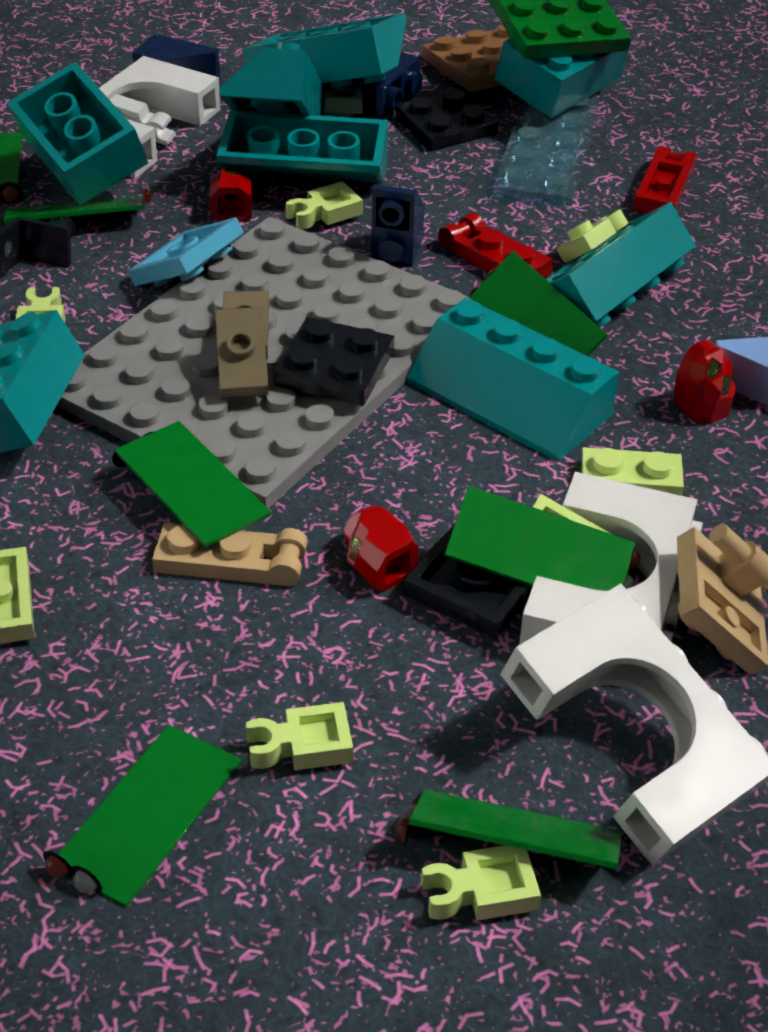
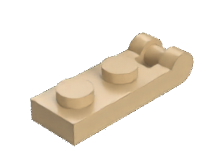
[152,523,308,586]

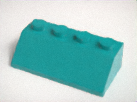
[242,13,407,88]
[219,42,323,116]
[216,110,388,183]
[546,202,696,327]
[407,298,619,462]

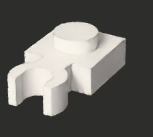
[110,94,176,145]

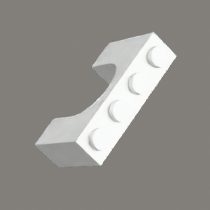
[99,56,221,178]
[519,472,703,645]
[500,583,768,865]

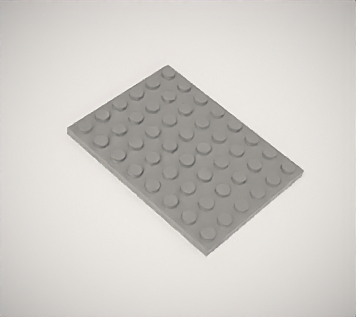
[56,217,473,509]

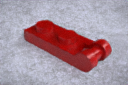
[633,146,698,213]
[438,212,553,278]

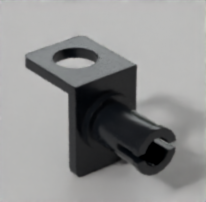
[0,216,75,274]

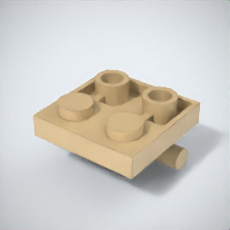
[676,523,768,675]

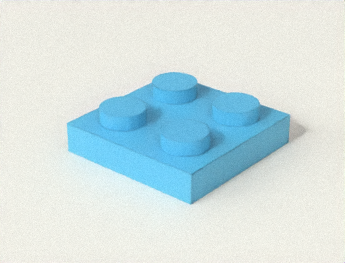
[127,217,244,287]

